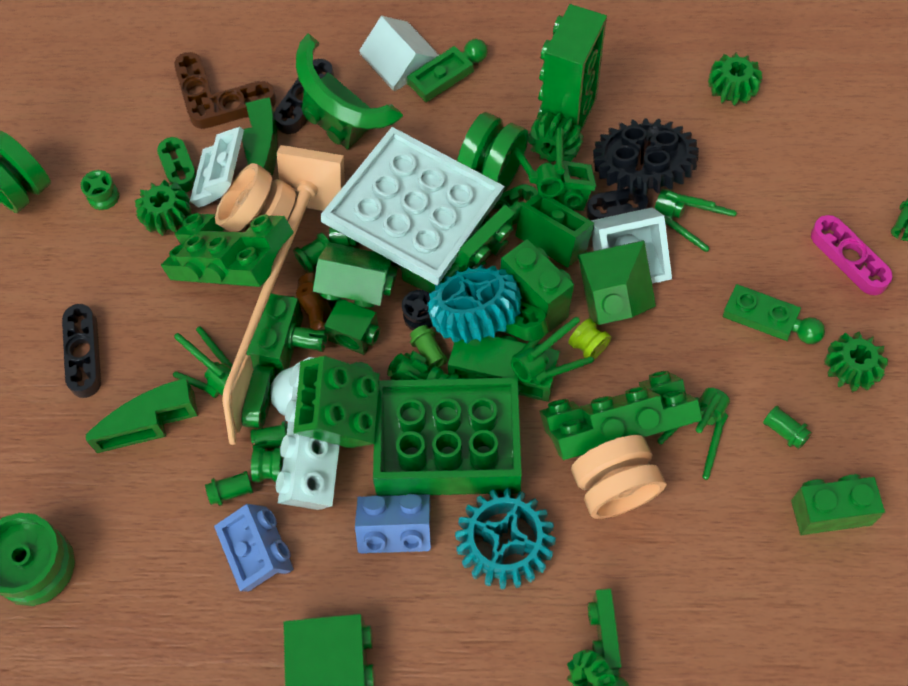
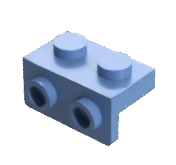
[355,494,431,553]

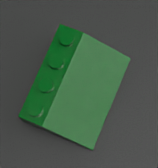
[373,377,522,496]

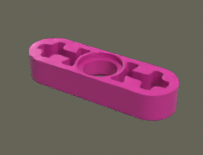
[811,215,892,295]

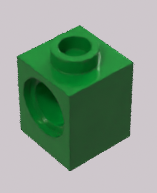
[324,299,381,355]

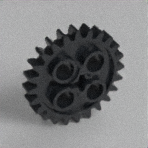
[593,118,699,195]

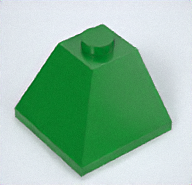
[578,240,656,325]

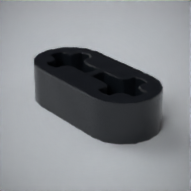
[586,188,648,220]

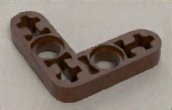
[174,52,276,129]

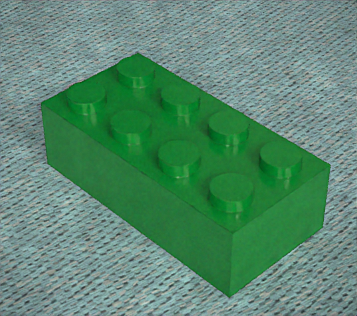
[537,4,607,133]

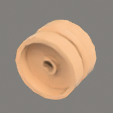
[215,163,296,232]
[571,435,667,519]

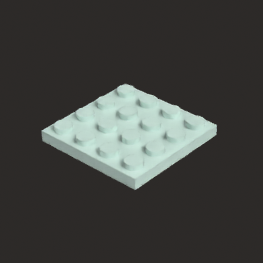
[321,127,504,286]

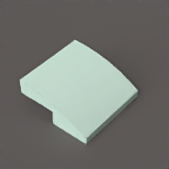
[190,127,244,208]

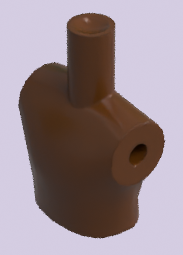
[296,273,332,330]

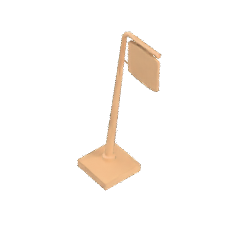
[223,145,345,445]

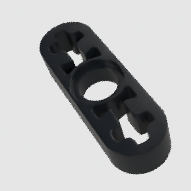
[274,59,334,134]
[62,304,101,398]

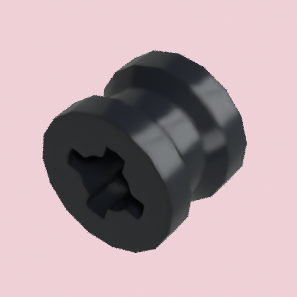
[402,290,433,330]

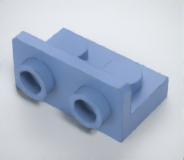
[214,504,294,592]

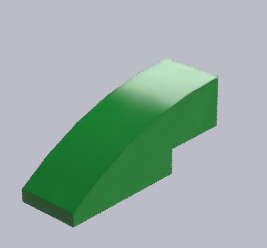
[242,97,278,177]
[85,378,198,453]

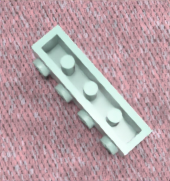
[276,357,339,510]

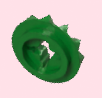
[567,650,618,686]

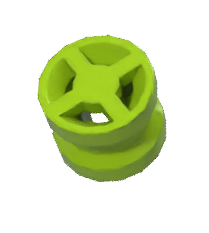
[568,318,612,360]

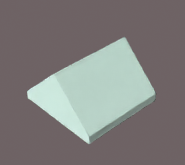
[359,16,439,92]

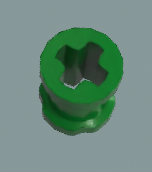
[293,232,330,273]

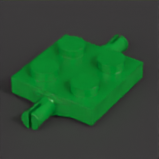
[441,202,522,283]

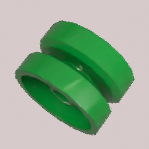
[457,112,529,193]
[0,131,51,213]
[0,513,75,606]

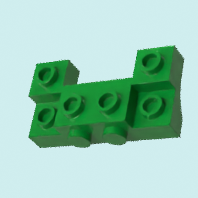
[161,213,294,287]
[539,371,702,460]

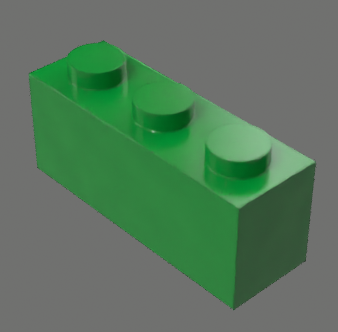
[448,336,560,402]

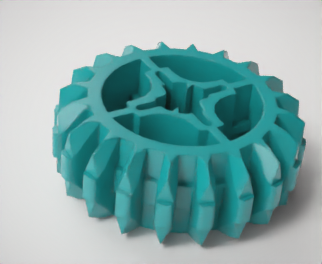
[428,265,521,344]
[455,488,556,589]

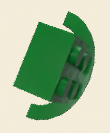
[296,33,403,150]

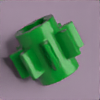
[387,350,430,380]

